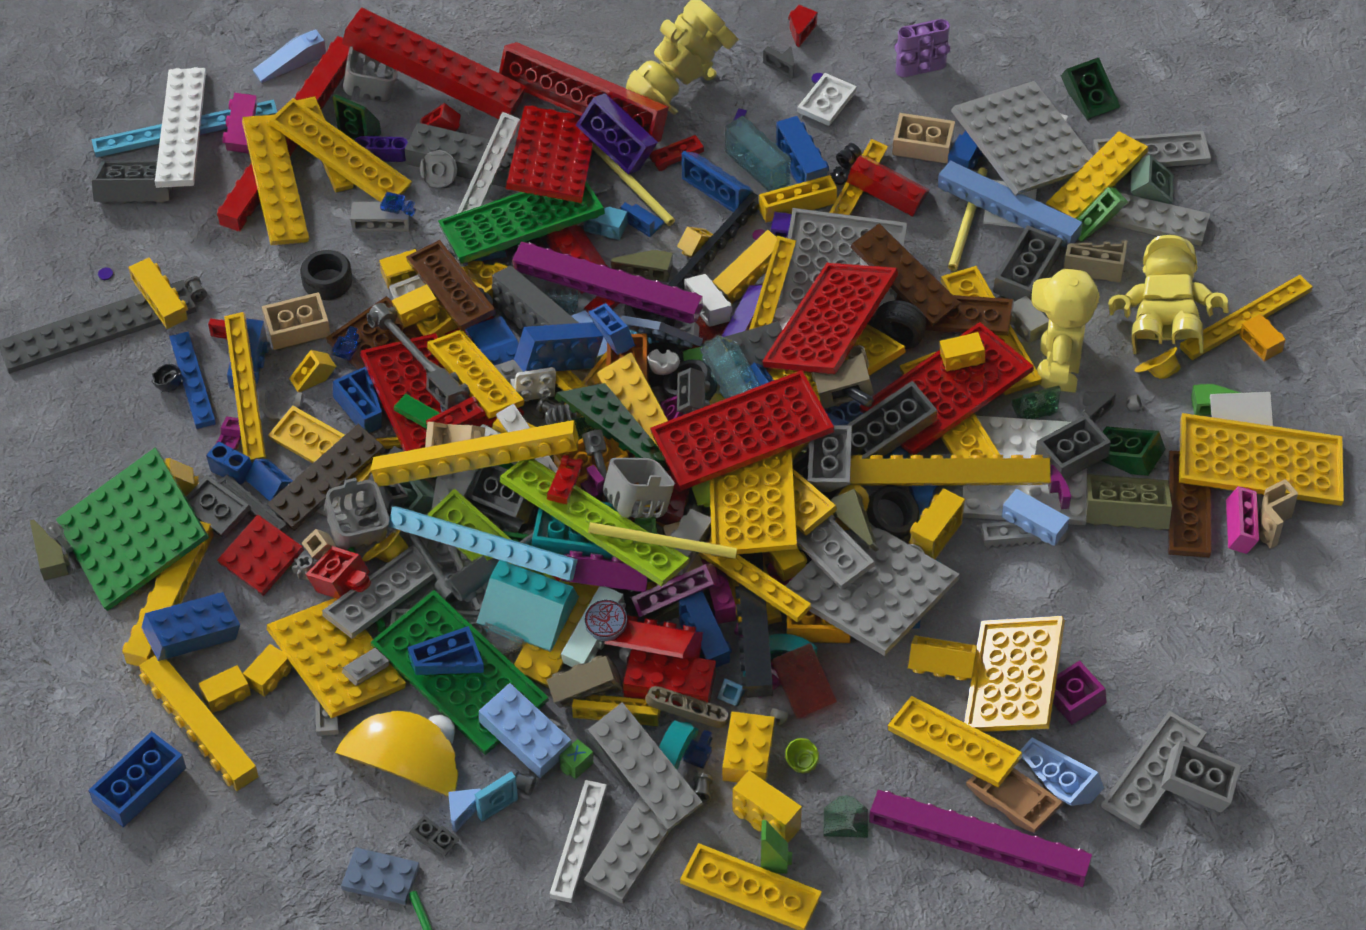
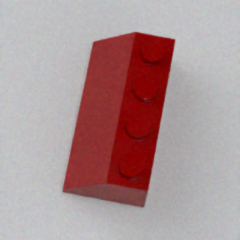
[847,155,930,217]
[546,225,609,294]
[605,615,703,658]

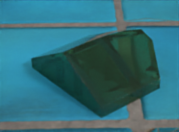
[823,795,868,838]

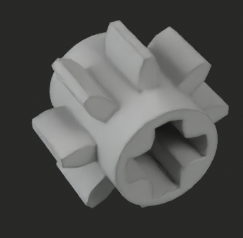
[292,554,318,581]

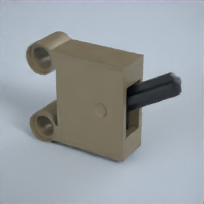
[811,345,874,409]

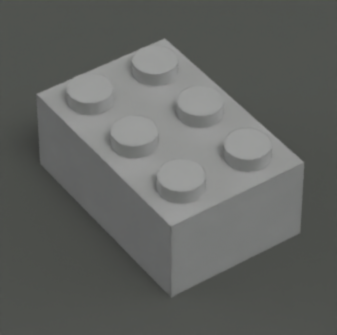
[1160,740,1241,813]

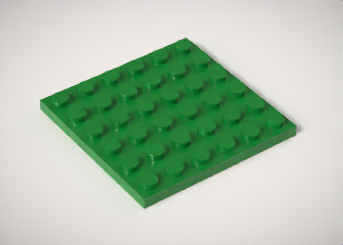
[56,447,209,611]

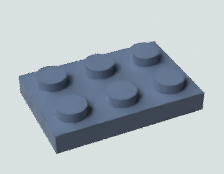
[341,847,420,905]

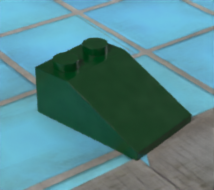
[1061,57,1121,120]
[333,94,381,141]
[1101,426,1166,476]

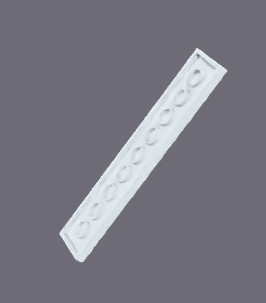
[155,67,206,188]

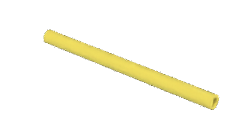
[592,142,675,226]
[948,168,988,271]
[588,522,737,559]

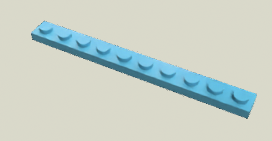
[91,100,277,157]
[388,506,578,581]

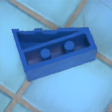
[948,130,984,170]
[227,318,270,388]
[333,367,382,433]
[679,591,732,668]
[408,626,484,675]

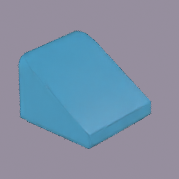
[717,679,746,706]

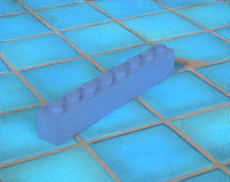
[938,161,1083,248]

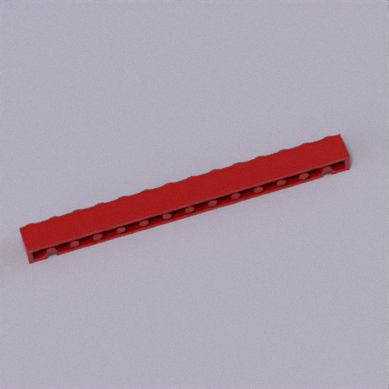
[217,36,359,232]

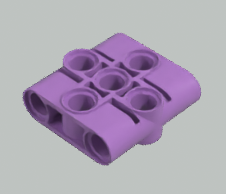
[894,19,951,77]

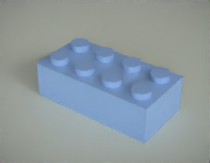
[479,683,571,778]

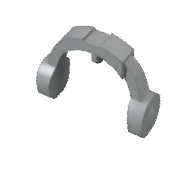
[259,390,304,423]
[45,522,74,554]

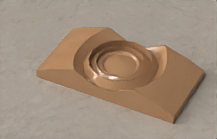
[966,768,1063,833]

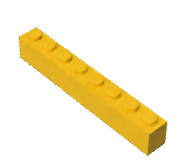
[122,521,214,666]
[139,655,259,791]

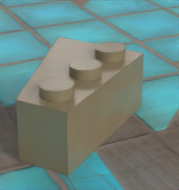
[547,656,623,708]

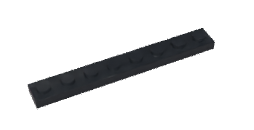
[668,192,759,290]

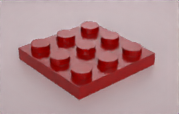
[217,515,304,596]

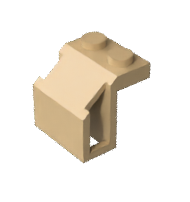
[425,422,485,448]
[1259,479,1298,549]

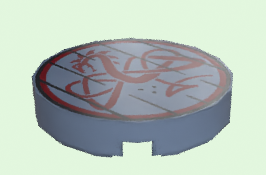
[584,599,627,641]

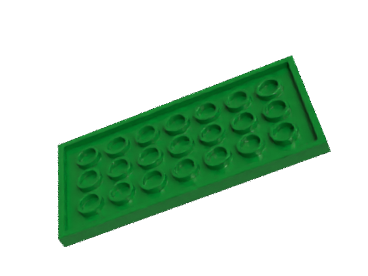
[438,181,605,264]
[370,590,549,755]

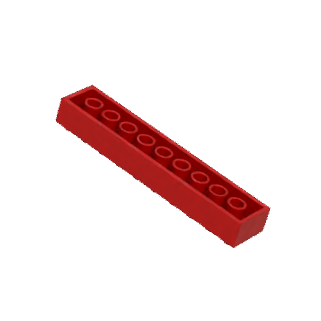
[342,7,526,119]
[499,42,669,142]

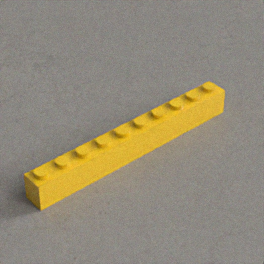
[371,420,579,487]
[846,455,1051,486]

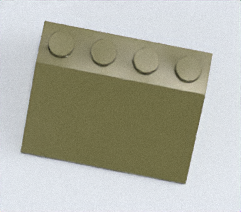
[1086,474,1172,530]

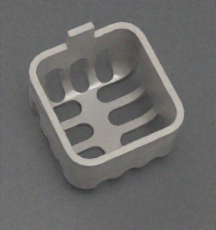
[343,46,397,102]
[603,458,675,518]
[324,478,389,550]

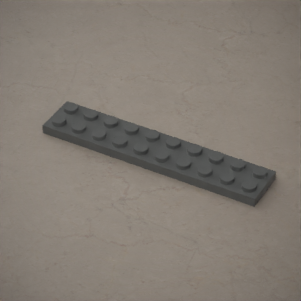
[0,280,197,374]

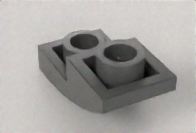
[409,815,459,856]

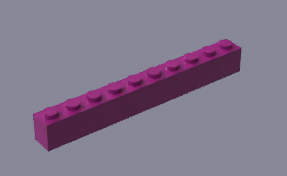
[512,242,703,324]
[869,790,1092,887]

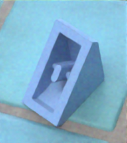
[448,788,481,832]

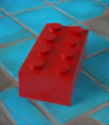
[623,649,716,709]

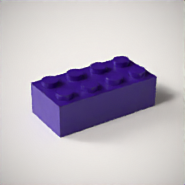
[576,93,658,174]

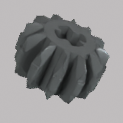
[545,404,580,428]

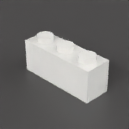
[684,274,732,327]

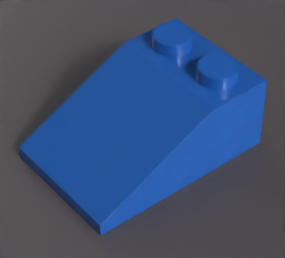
[465,316,519,366]

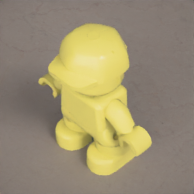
[626,0,739,115]
[1108,235,1229,354]
[1031,269,1100,393]

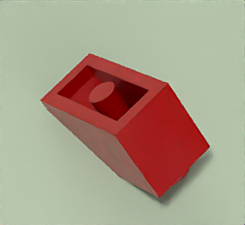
[788,5,818,47]
[420,103,461,131]

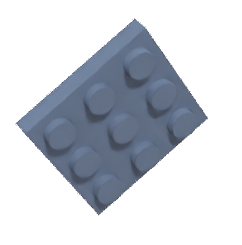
[621,315,703,348]

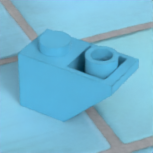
[583,207,627,240]

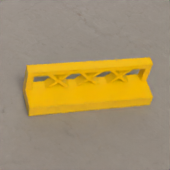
[572,694,661,726]

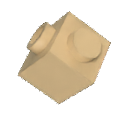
[302,529,336,560]

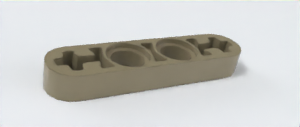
[645,686,728,728]

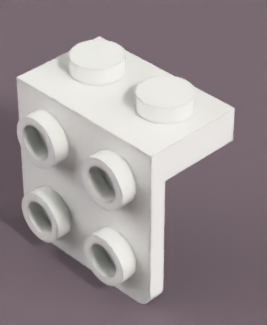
[510,367,556,401]

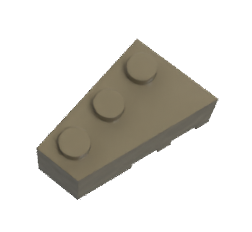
[1064,240,1128,282]

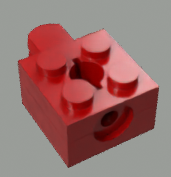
[305,546,371,599]

